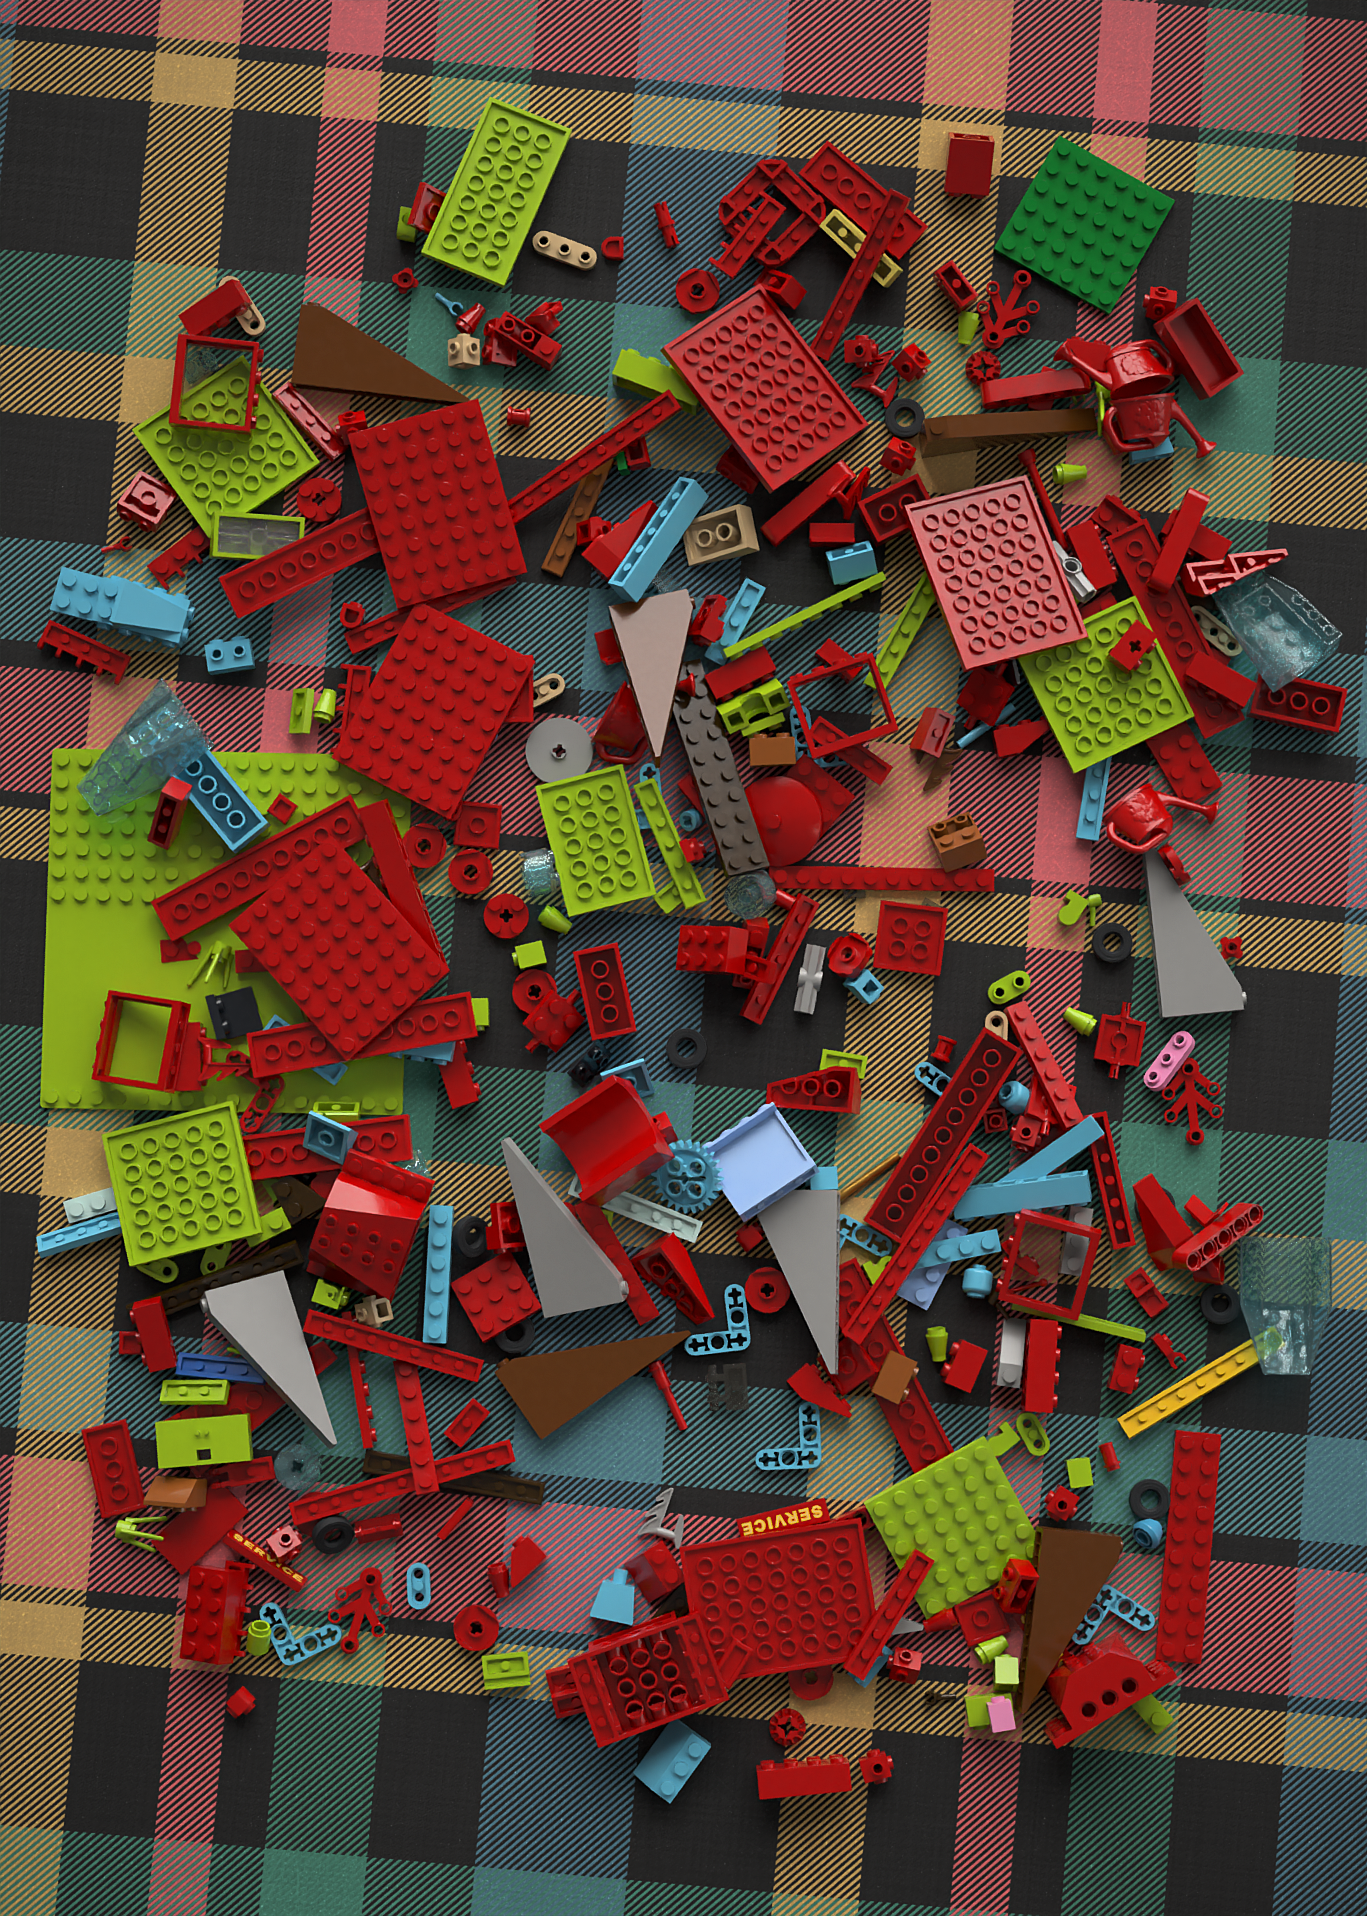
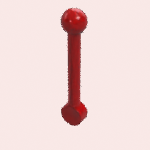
[1007,1278,1048,1293]

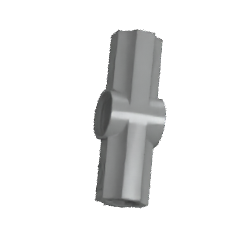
[1052,541,1097,603]
[794,944,826,1015]

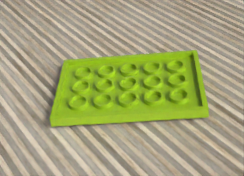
[535,764,657,918]

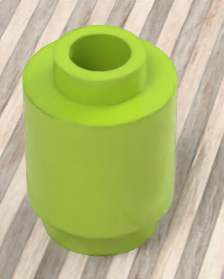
[246,1620,271,1656]

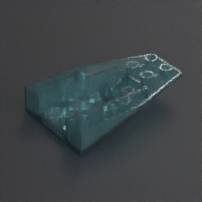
[1211,570,1343,693]
[76,678,215,816]
[1236,1236,1332,1375]

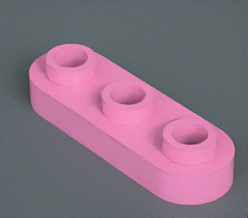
[1144,1031,1195,1091]

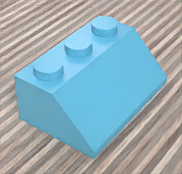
[633,1719,711,1803]

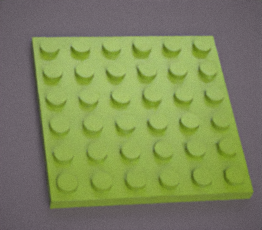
[132,355,320,540]
[1016,596,1195,774]
[101,1100,263,1267]
[863,1436,1035,1619]

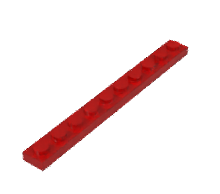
[508,389,682,526]
[769,866,994,892]
[842,1143,990,1346]
[288,1439,516,1526]

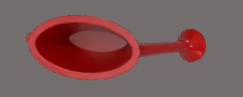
[1053,339,1176,400]
[1103,392,1217,459]
[590,673,696,765]
[1102,783,1219,855]

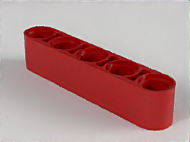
[980,367,1091,409]
[760,460,857,547]
[1146,487,1210,595]
[1171,1203,1264,1271]

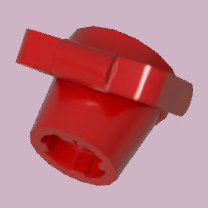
[524,301,563,336]
[1193,1254,1226,1285]

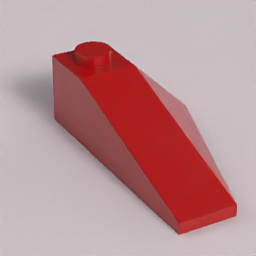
[581,500,658,582]
[766,1066,862,1115]
[1132,1173,1194,1271]
[630,1232,715,1325]

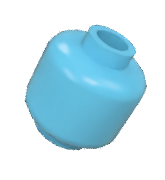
[998,1081,1030,1114]
[962,1264,993,1299]

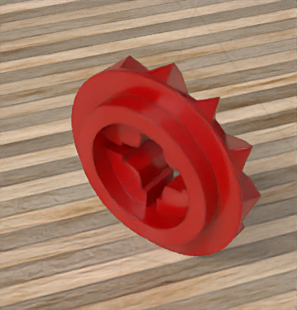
[965,350,1001,386]
[769,1708,806,1746]

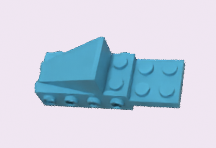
[50,567,195,649]

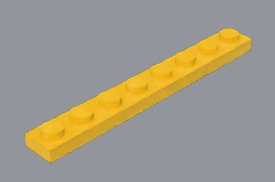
[1117,1326,1285,1440]

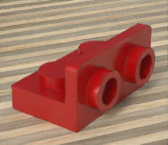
[481,317,518,368]
[716,445,760,494]
[1089,494,1143,535]

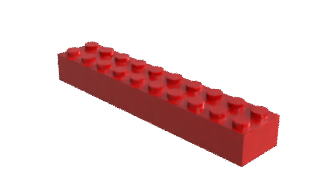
[863,1027,1023,1244]

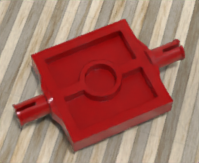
[956,662,1015,730]
[522,989,585,1053]
[1093,1002,1147,1079]
[1024,1065,1076,1138]

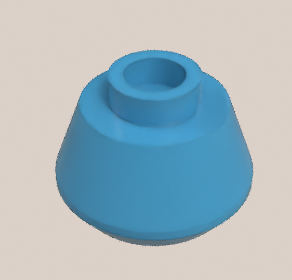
[1133,1519,1163,1549]

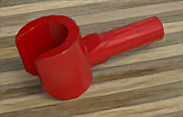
[101,536,132,554]

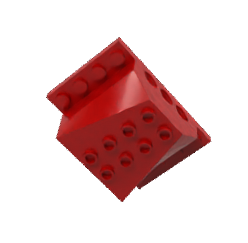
[306,1148,435,1304]
[567,1611,730,1748]
[1043,1631,1178,1749]

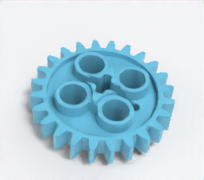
[651,1139,724,1214]

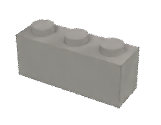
[1058,1205,1094,1277]

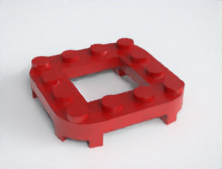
[718,159,826,269]

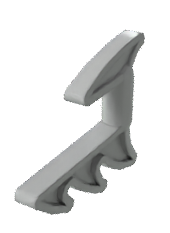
[638,1487,684,1549]

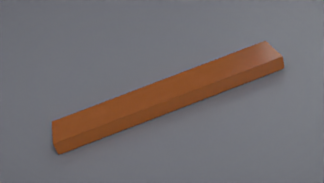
[541,459,616,578]

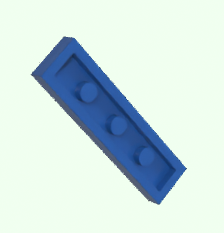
[175,1352,266,1385]

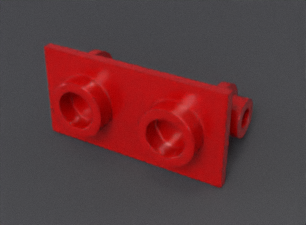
[354,1512,404,1544]

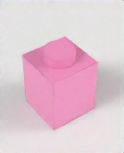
[986,1696,1016,1733]

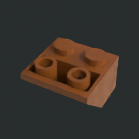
[748,733,796,768]
[927,811,988,873]
[871,1350,919,1404]
[143,1475,207,1512]

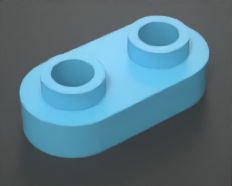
[407,1562,431,1609]

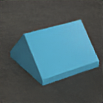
[600,1058,655,1098]
[303,1111,358,1165]

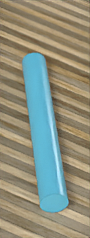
[956,703,1016,749]

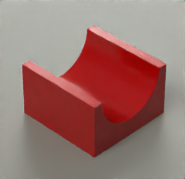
[539,1075,675,1207]

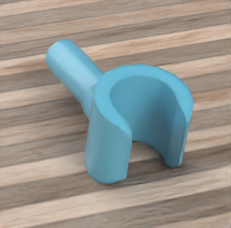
[435,293,463,317]

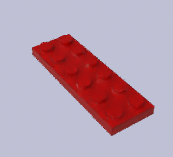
[798,140,928,261]

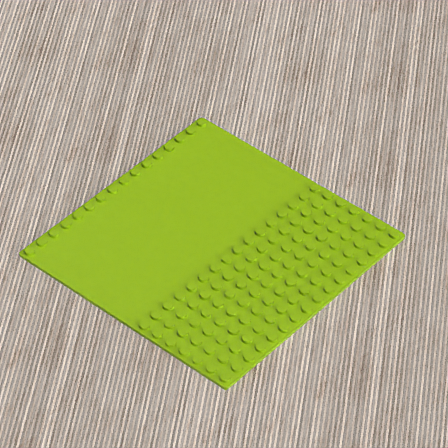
[40,748,411,1115]

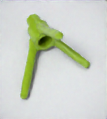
[1094,381,1112,437]

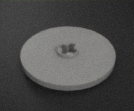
[526,718,593,783]

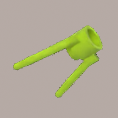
[187,941,234,988]
[115,1516,167,1553]

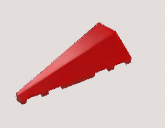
[1179,549,1288,597]

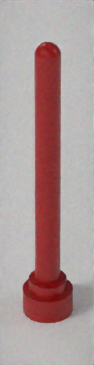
[1017,448,1069,551]

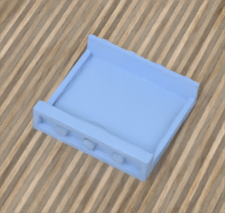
[701,1102,820,1222]

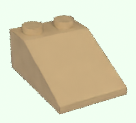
[683,504,759,566]

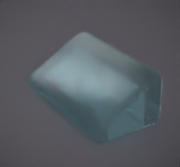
[650,564,682,595]

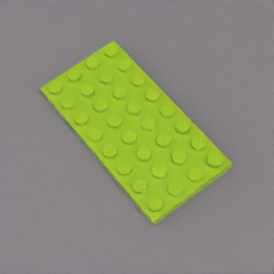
[421,97,572,288]

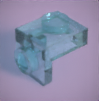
[185,350,219,384]

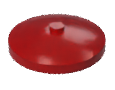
[744,776,823,866]

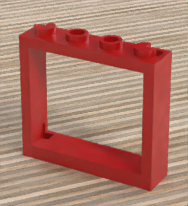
[169,334,264,435]
[786,651,899,761]
[92,990,191,1094]
[995,1208,1102,1321]

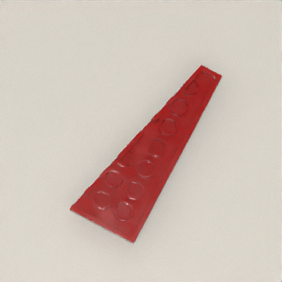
[164,1341,338,1477]

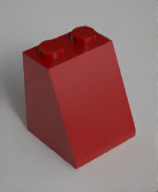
[944,132,995,199]

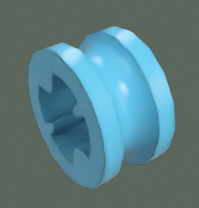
[679,808,702,831]

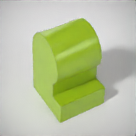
[397,206,418,243]
[1057,889,1089,926]
[861,1256,892,1285]
[987,1421,1021,1456]

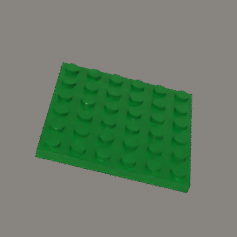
[993,135,1175,316]

